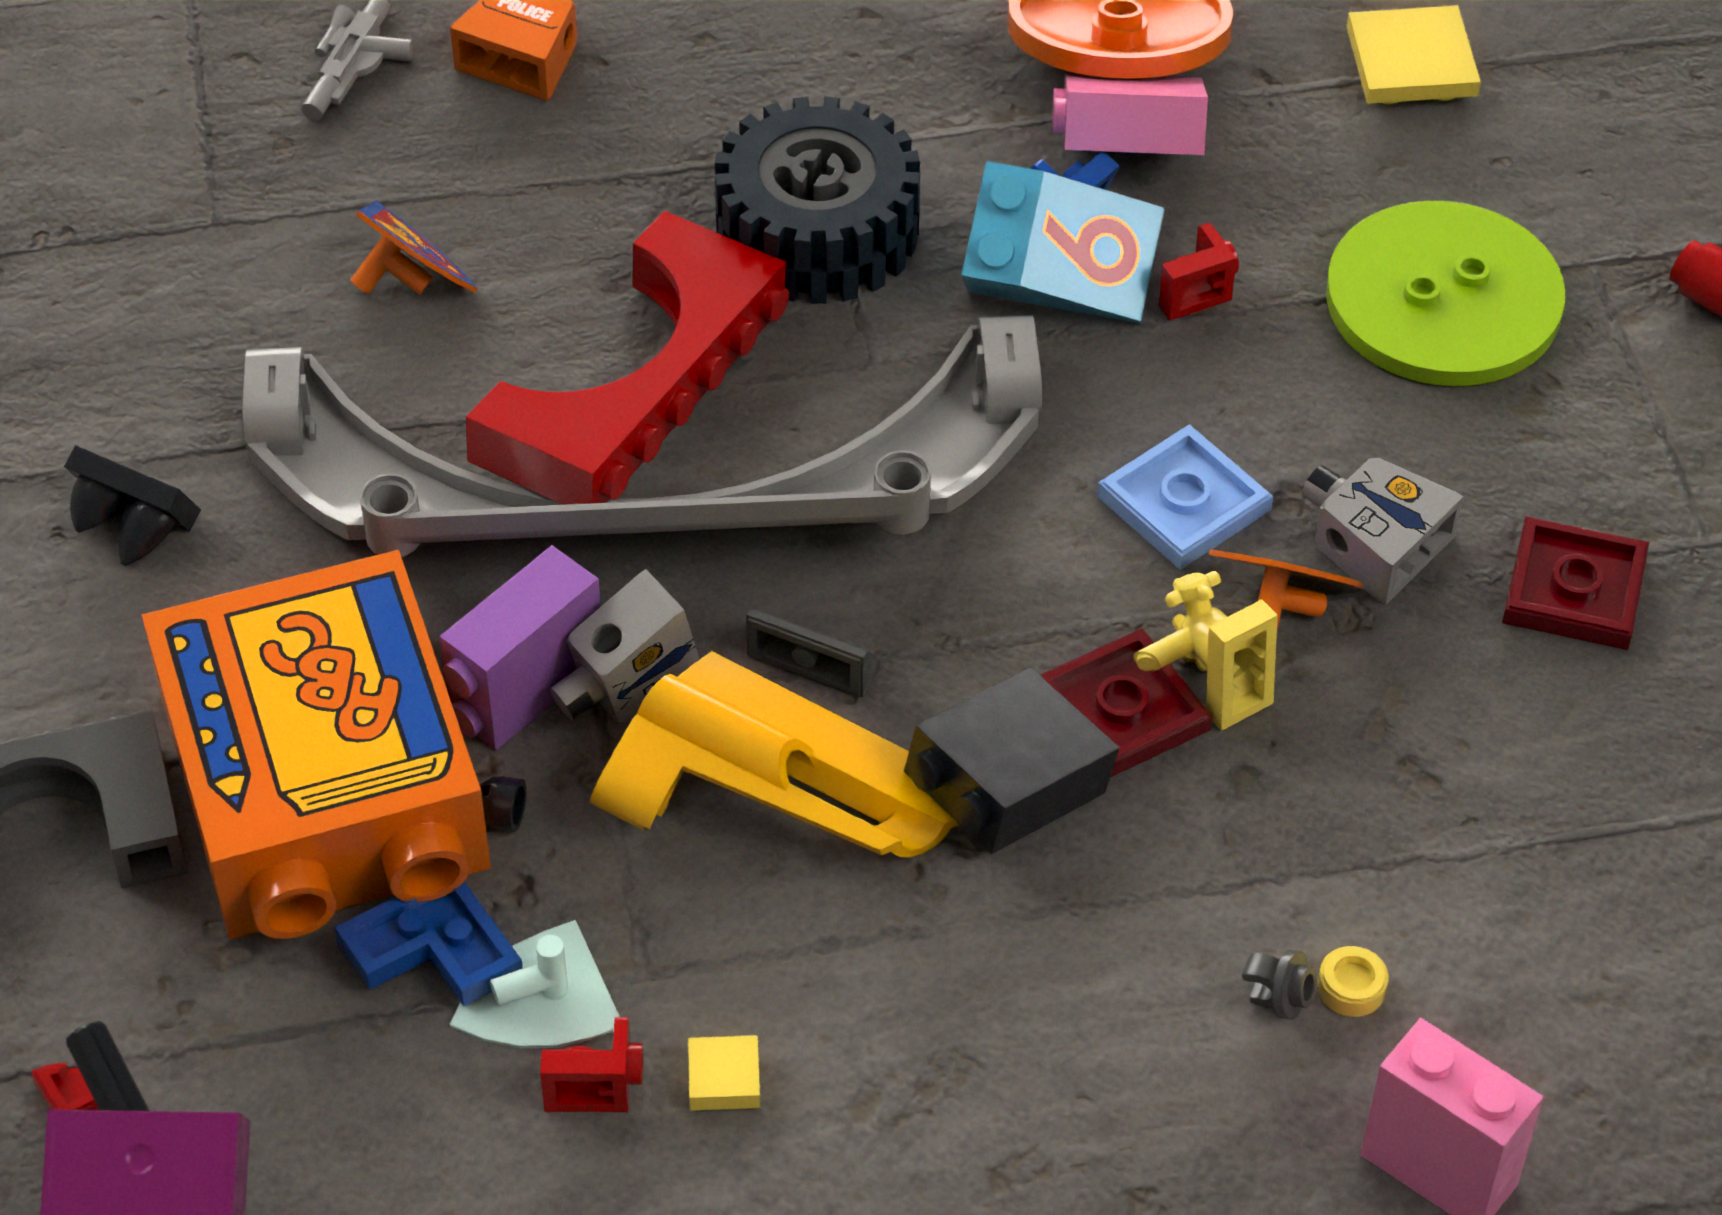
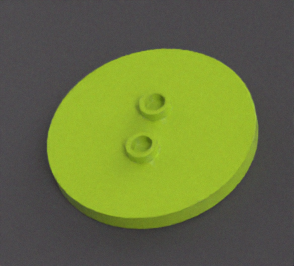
[1326,201,1565,386]

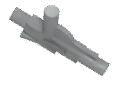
[301,0,414,121]

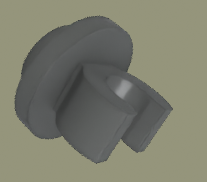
[1242,949,1316,1019]

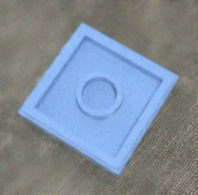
[1097,424,1273,570]

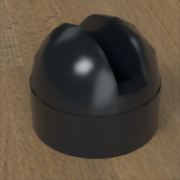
[480,776,527,832]

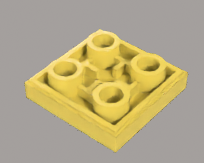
[1347,6,1481,104]

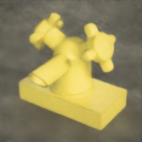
[1133,571,1278,731]

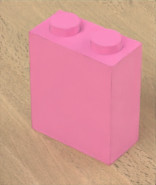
[1052,73,1208,155]
[1360,1017,1544,1215]

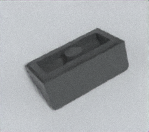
[746,608,880,697]

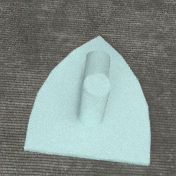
[449,920,620,1049]

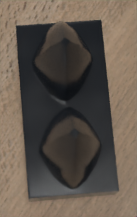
[64,445,201,566]

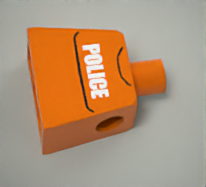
[450,0,578,101]

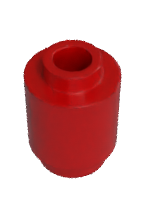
[1670,240,1722,318]

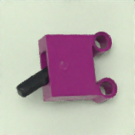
[40,1021,250,1215]

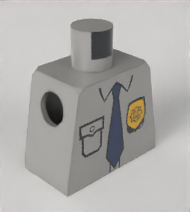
[1302,458,1463,605]
[549,569,700,723]

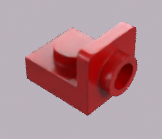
[1158,222,1239,321]
[540,1017,644,1112]

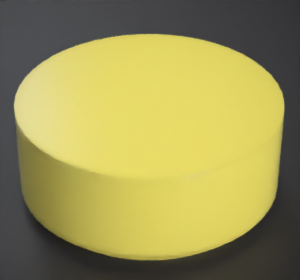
[1317,946,1389,1017]

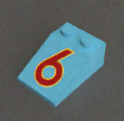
[961,161,1165,324]

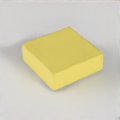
[688,1035,760,1111]

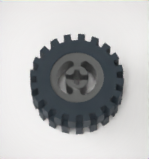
[714,96,921,304]

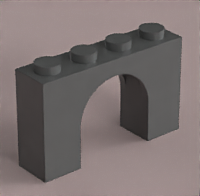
[0,710,188,888]

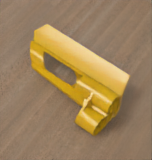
[589,651,959,858]

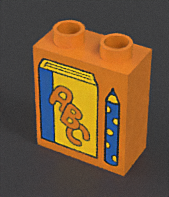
[141,550,491,940]

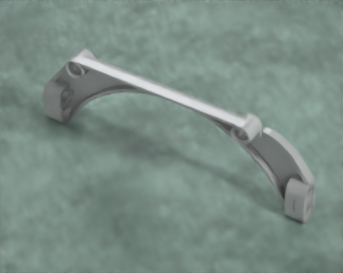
[242,315,1042,557]

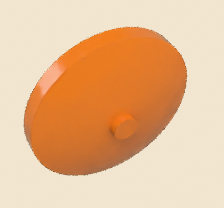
[1008,0,1233,79]

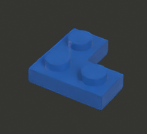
[334,881,523,1006]

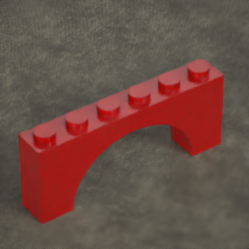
[466,211,789,505]

